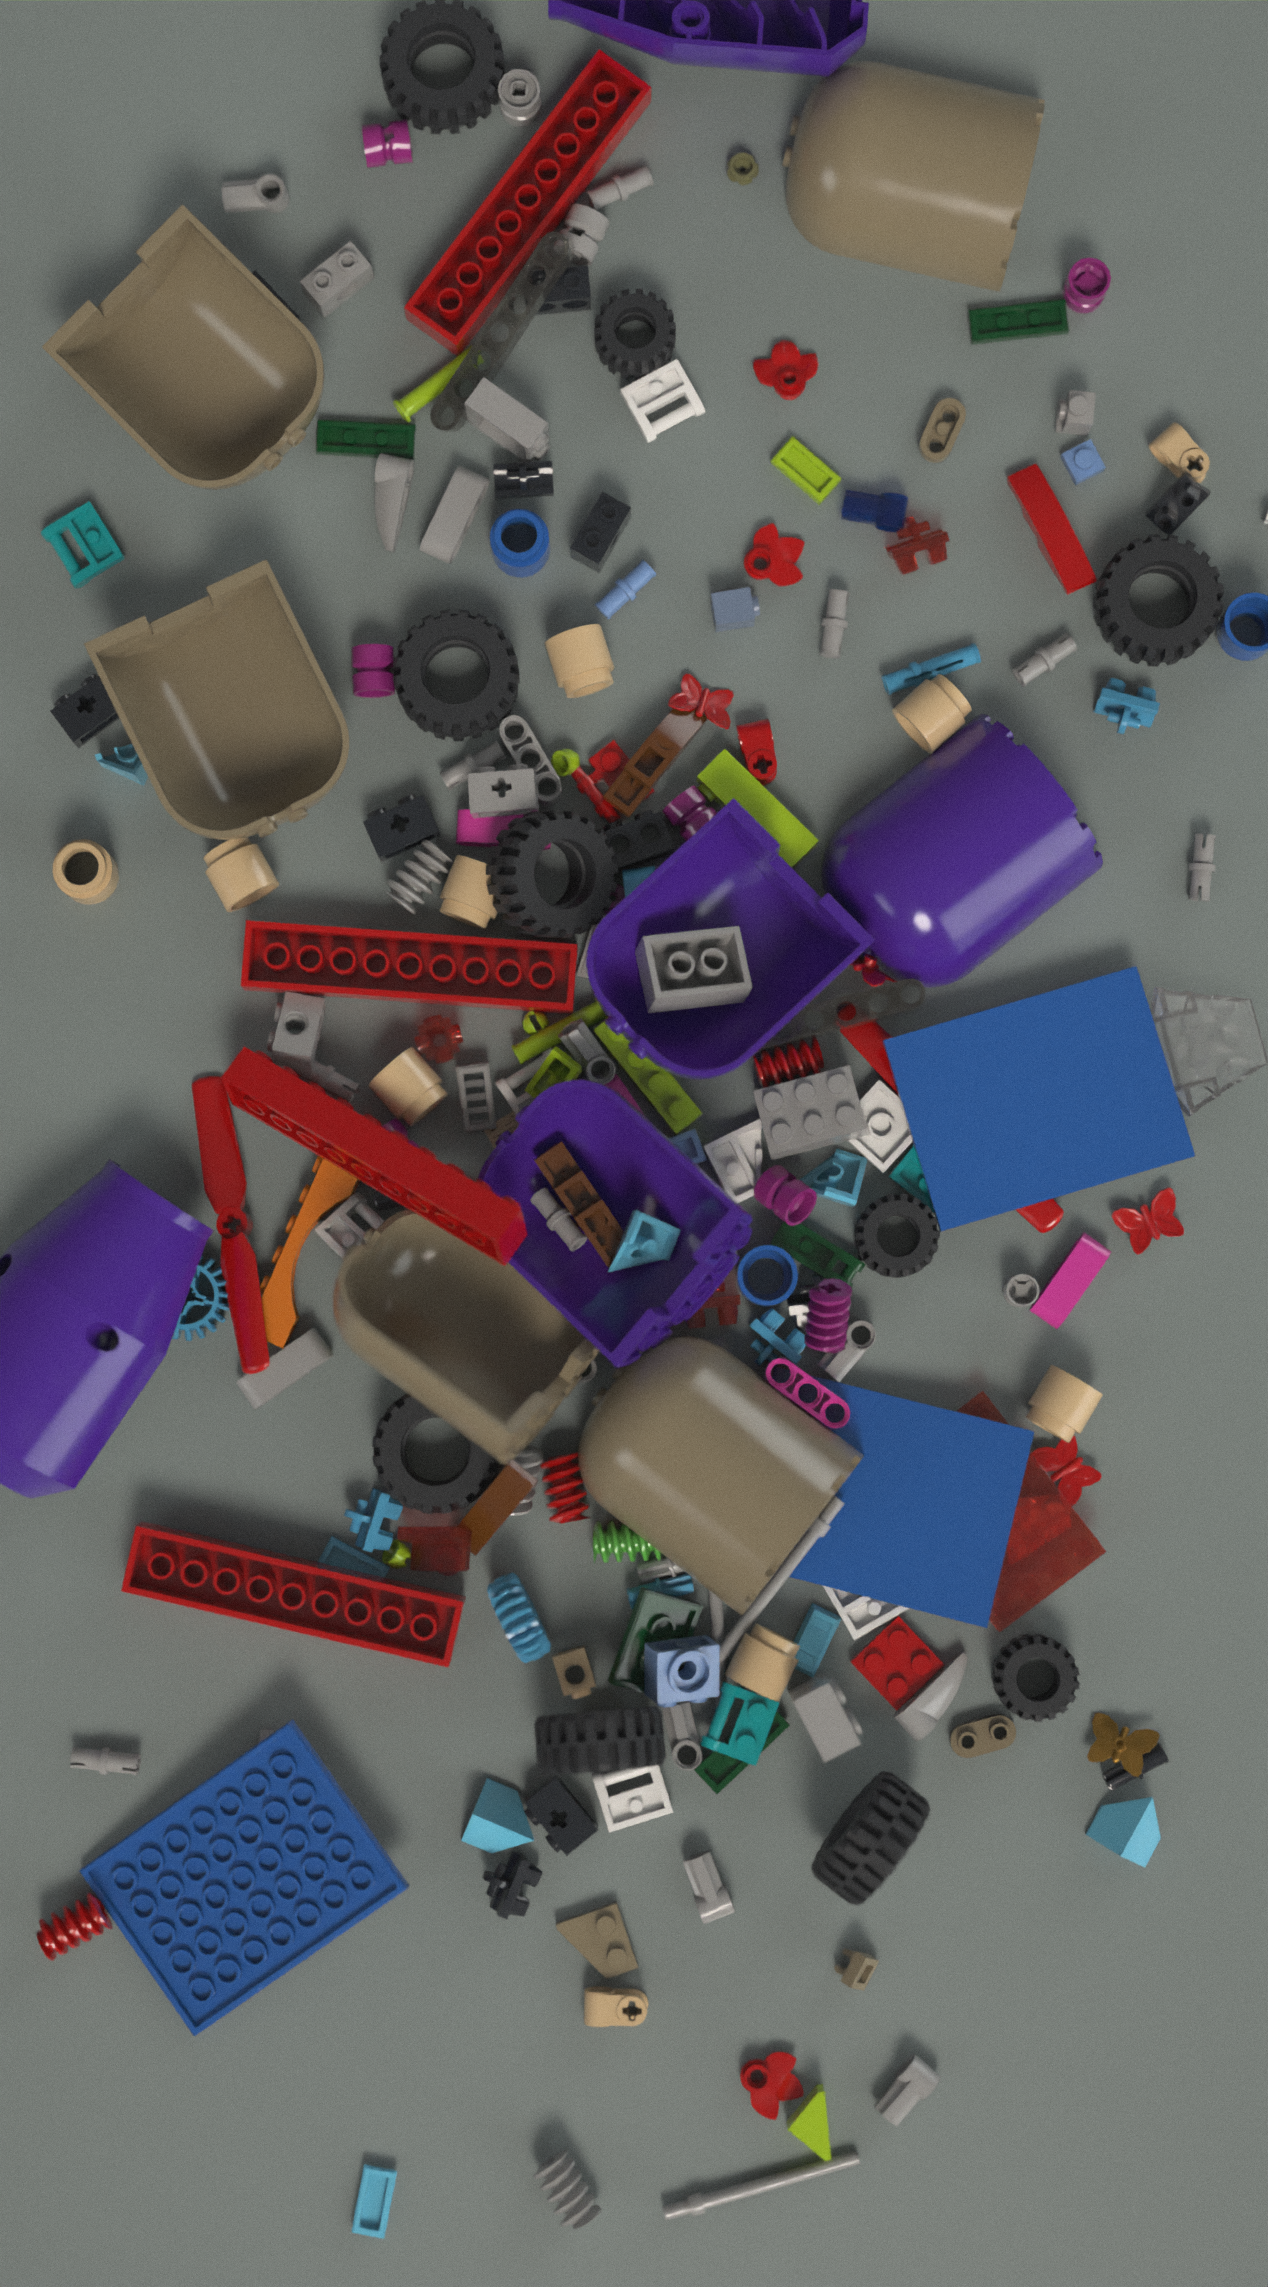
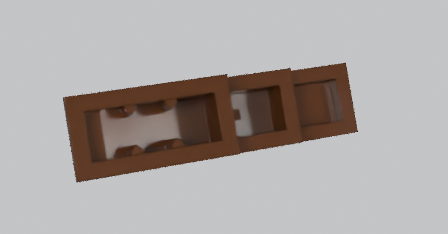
[533,1140,624,1273]
[450,1459,538,1556]

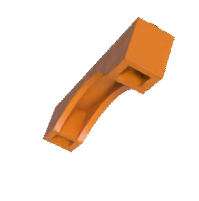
[260,1156,360,1348]

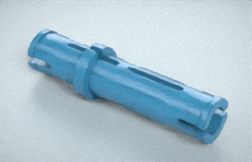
[882,643,981,695]

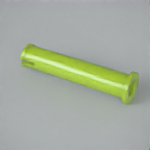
[392,345,484,423]
[511,998,608,1065]

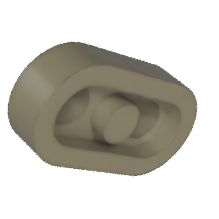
[919,398,966,463]
[949,1714,1016,1758]

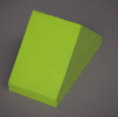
[524,1046,582,1098]
[786,2084,831,2161]

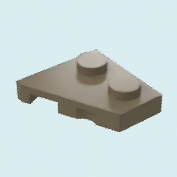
[556,1901,638,1979]

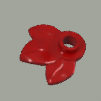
[753,339,818,400]
[744,523,804,586]
[740,2051,804,2120]

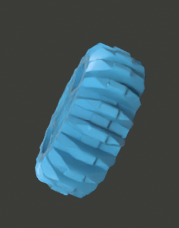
[172,1253,230,1341]
[487,1573,551,1663]

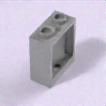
[464,377,551,462]

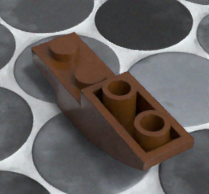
[603,708,708,818]

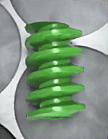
[593,1520,661,1563]

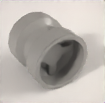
[1003,1274,1040,1307]

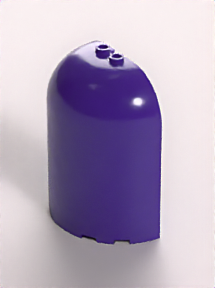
[821,714,1103,988]
[586,798,875,1079]
[478,1080,753,1368]

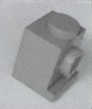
[1055,390,1096,436]

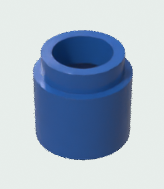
[490,509,550,578]
[1216,593,1268,661]
[736,1245,798,1306]

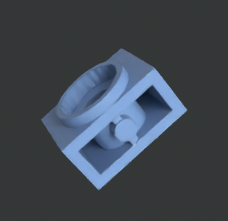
[644,1635,719,1707]

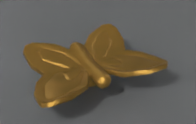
[1087,1713,1160,1777]

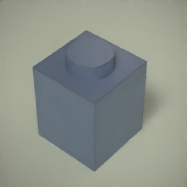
[710,587,760,632]

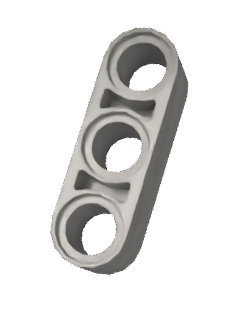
[420,465,490,564]
[499,715,562,806]
[236,1328,334,1410]

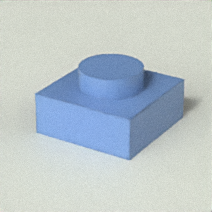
[1060,439,1106,485]
[668,1129,707,1164]

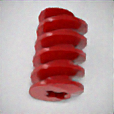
[752,1037,824,1088]
[540,1452,591,1524]
[36,1893,113,1961]

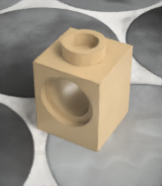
[552,1645,596,1699]

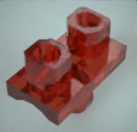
[885,516,950,575]
[686,1282,741,1329]

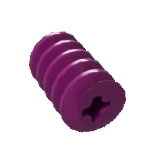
[804,1278,852,1353]

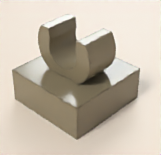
[834,1949,879,1991]

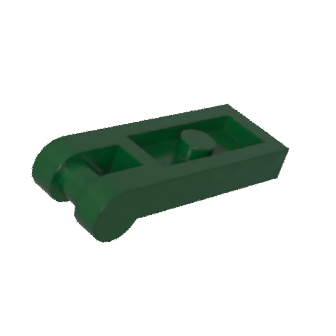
[770,1221,866,1288]

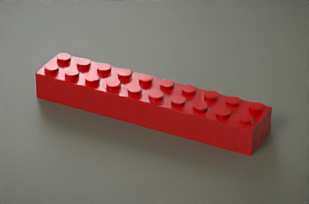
[404,49,652,356]
[241,920,578,1014]
[221,1046,528,1266]
[121,1521,466,1668]

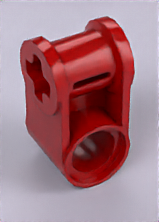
[736,719,777,786]

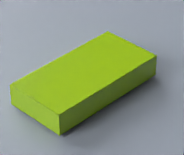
[771,436,842,505]

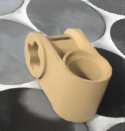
[1149,422,1210,484]
[584,1986,649,2027]

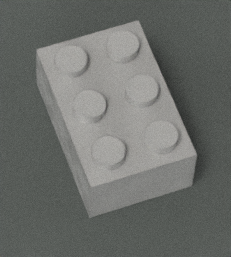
[635,926,753,1013]
[753,1065,868,1161]
[788,1673,863,1763]

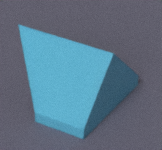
[95,743,148,786]
[800,1148,867,1207]
[608,1210,681,1272]
[461,1778,534,1854]
[1086,1797,1161,1867]

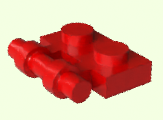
[570,740,654,824]

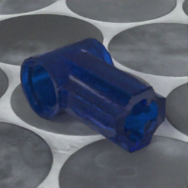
[841,490,909,533]

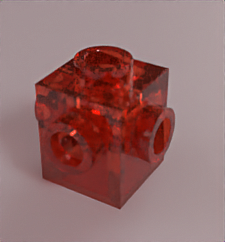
[414,1014,464,1064]

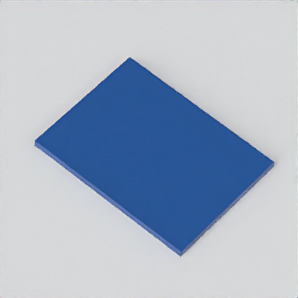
[882,966,1195,1232]
[772,1367,1035,1628]
[79,1719,410,2036]

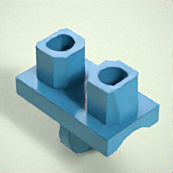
[1094,678,1160,734]
[749,1308,806,1367]
[344,1488,403,1553]

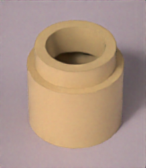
[545,624,614,698]
[892,674,972,754]
[203,837,279,912]
[52,839,119,905]
[440,855,498,930]
[368,1047,448,1126]
[1025,1365,1103,1443]
[725,1623,800,1701]

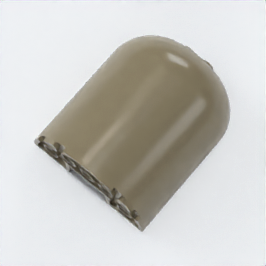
[783,61,1045,292]
[42,204,325,490]
[84,559,349,840]
[333,1209,600,1464]
[578,1336,864,1615]

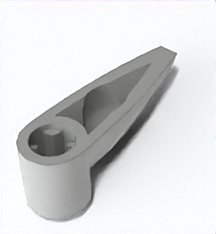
[375,453,414,552]
[893,1651,968,1742]

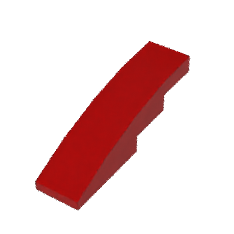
[1007,463,1097,595]

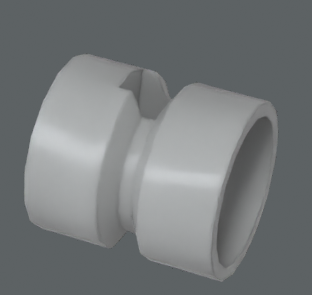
[498,69,541,127]
[553,204,610,267]

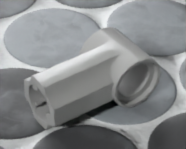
[222,174,290,213]
[558,1018,616,1085]
[817,1320,876,1382]
[661,1701,702,1771]
[683,1850,735,1924]
[874,2054,941,2126]

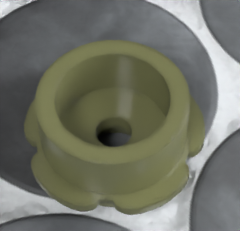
[727,153,759,185]

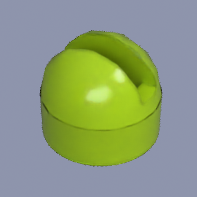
[551,749,580,776]
[522,1011,549,1036]
[382,1539,411,1569]

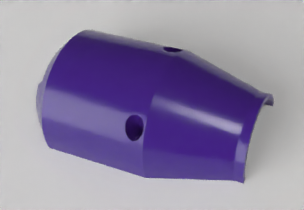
[548,0,869,77]
[0,1159,214,1499]

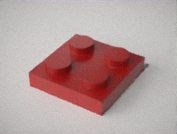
[850,1616,945,1711]

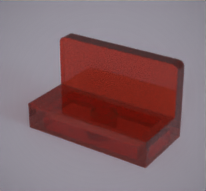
[397,1526,472,1572]

